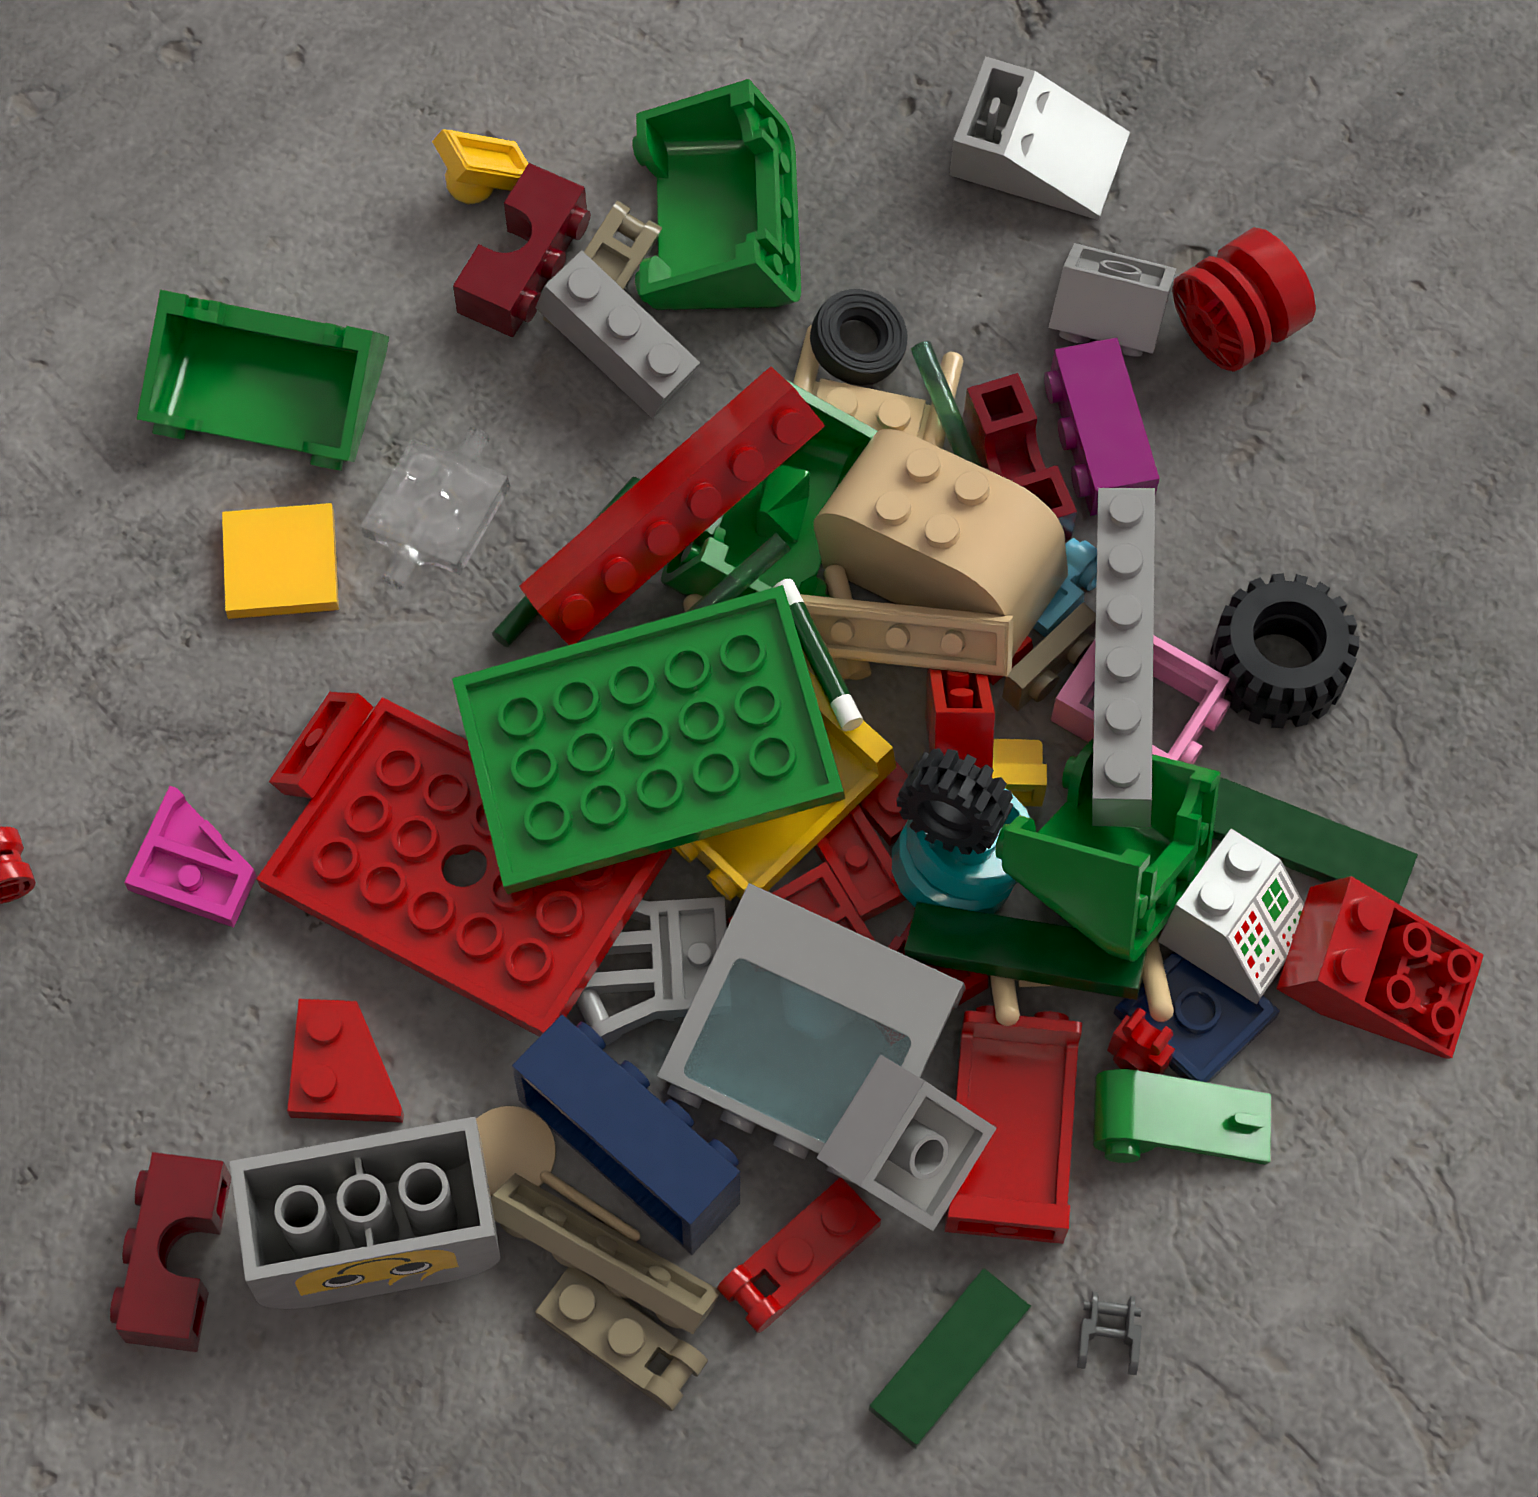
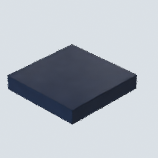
[1114,952,1280,1083]

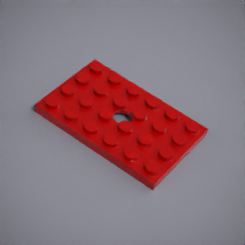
[256,697,672,1037]

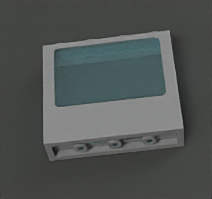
[657,883,966,1185]

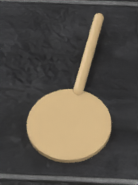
[476,1106,641,1242]

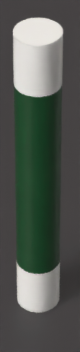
[773,579,863,731]

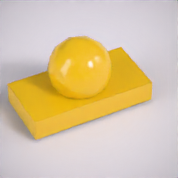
[432,129,528,205]

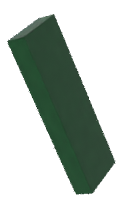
[869,1268,1031,1449]

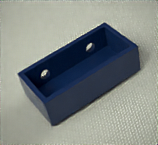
[512,1014,740,1255]

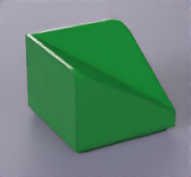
[756,465,810,543]

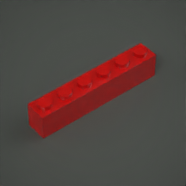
[519,366,825,645]

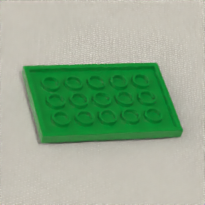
[452,585,845,894]

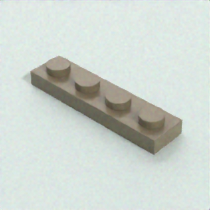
[491,1173,721,1334]

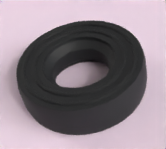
[810,289,908,385]

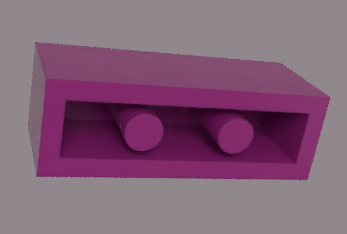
[1044,338,1160,516]

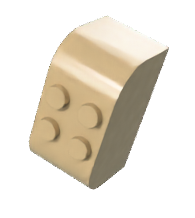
[814,429,1068,658]

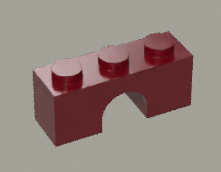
[453,163,591,338]
[963,373,1077,543]
[110,1152,232,1352]

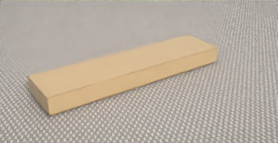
[800,594,1014,677]

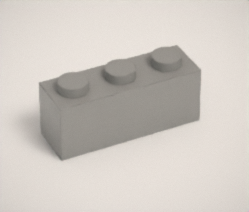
[535,250,700,419]

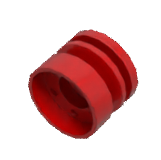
[1172,227,1316,372]

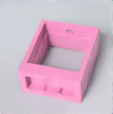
[1051,635,1231,765]

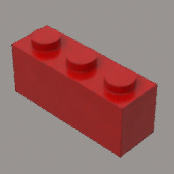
[925,668,995,777]

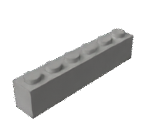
[1092,488,1155,827]

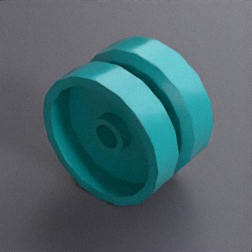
[891,788,1030,914]

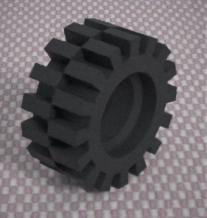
[896,749,1013,855]

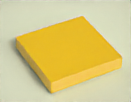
[222,503,339,619]

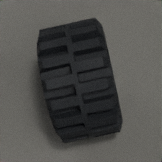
[1209,573,1360,729]

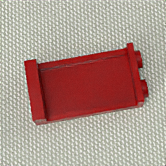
[945,1005,1082,1244]

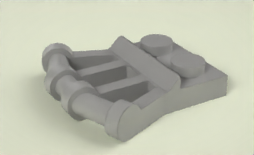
[576,897,732,1045]

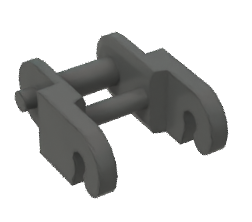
[1077,1291,1142,1375]

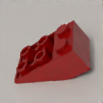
[1276,876,1484,1059]

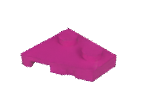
[124,786,257,928]

